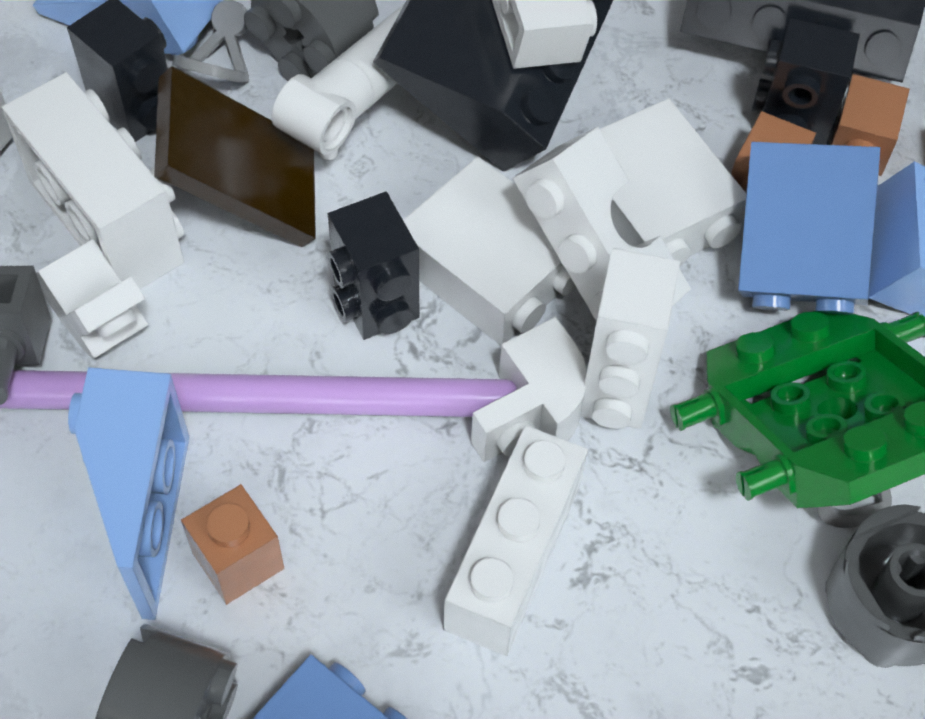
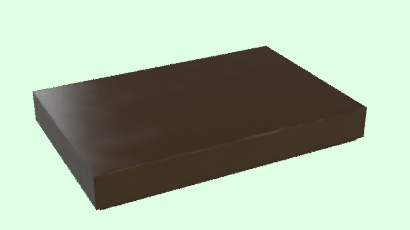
[154,66,316,247]

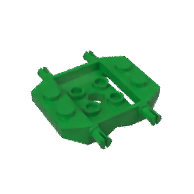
[670,311,925,508]

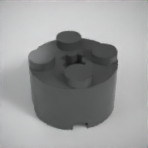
[244,0,379,81]
[825,504,925,668]
[95,624,238,719]

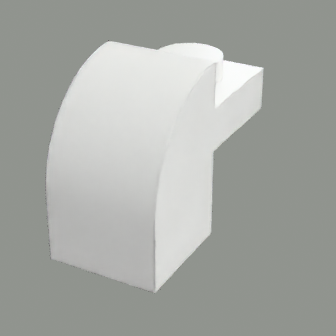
[36,239,148,358]
[471,317,587,463]

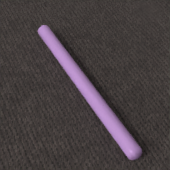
[0,370,517,417]

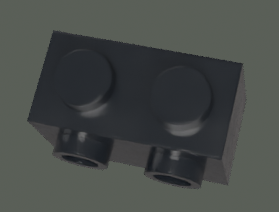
[67,0,168,142]
[751,18,860,145]
[327,191,420,340]

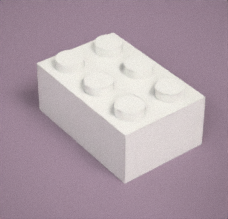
[1,72,184,289]

